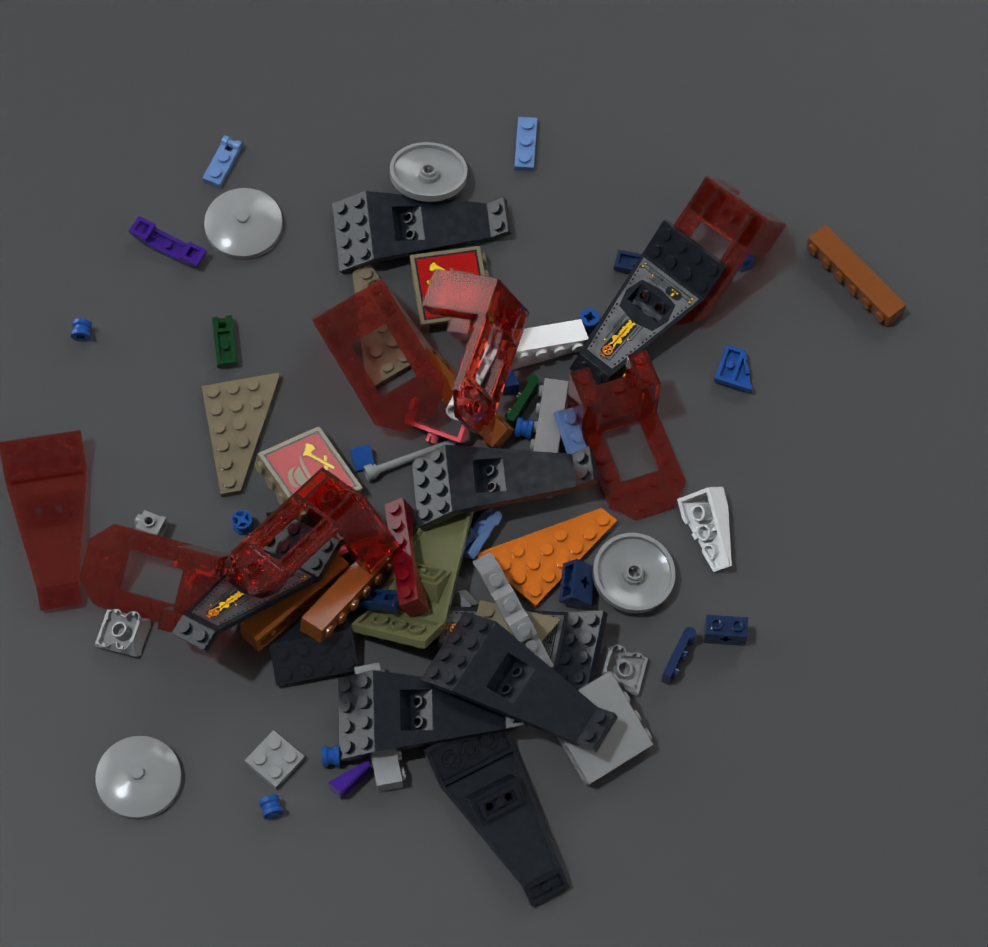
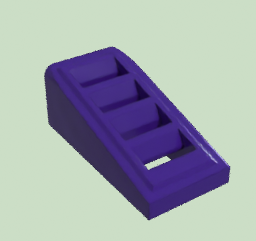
[329,761,371,799]

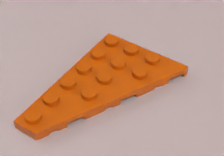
[476,508,617,608]

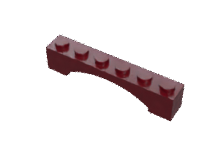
[384,497,429,617]

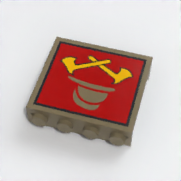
[410,246,495,333]
[255,426,363,522]

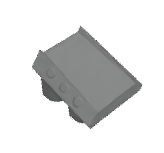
[95,609,152,657]
[594,645,648,696]

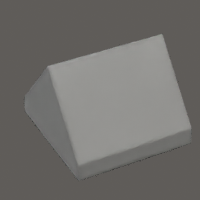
[451,589,479,607]

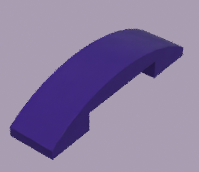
[129,216,207,267]

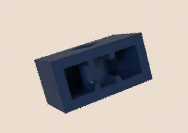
[559,559,594,610]
[704,615,748,646]

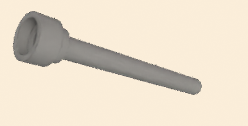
[363,439,456,482]

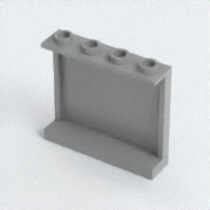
[557,671,653,784]

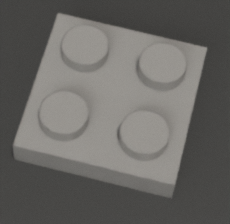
[245,730,305,790]

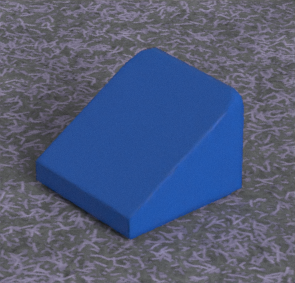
[350,444,374,473]

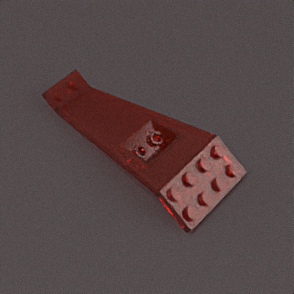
[0,430,87,611]

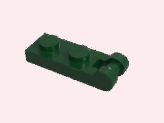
[212,315,237,368]
[505,374,539,429]

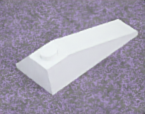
[677,487,732,572]

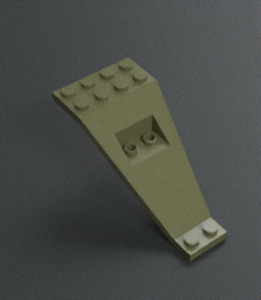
[351,511,475,649]

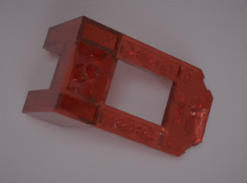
[644,176,787,325]
[422,269,530,433]
[311,277,444,432]
[567,349,686,521]
[226,467,400,595]
[79,524,234,633]

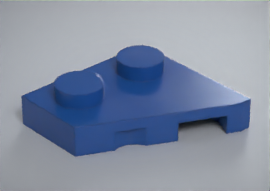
[714,345,752,393]

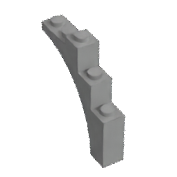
[472,552,554,667]

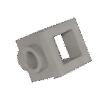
[134,510,168,542]

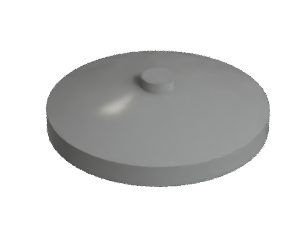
[390,142,467,202]
[204,188,283,260]
[592,533,675,613]
[95,736,182,820]

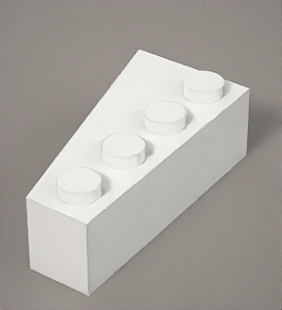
[499,319,588,372]

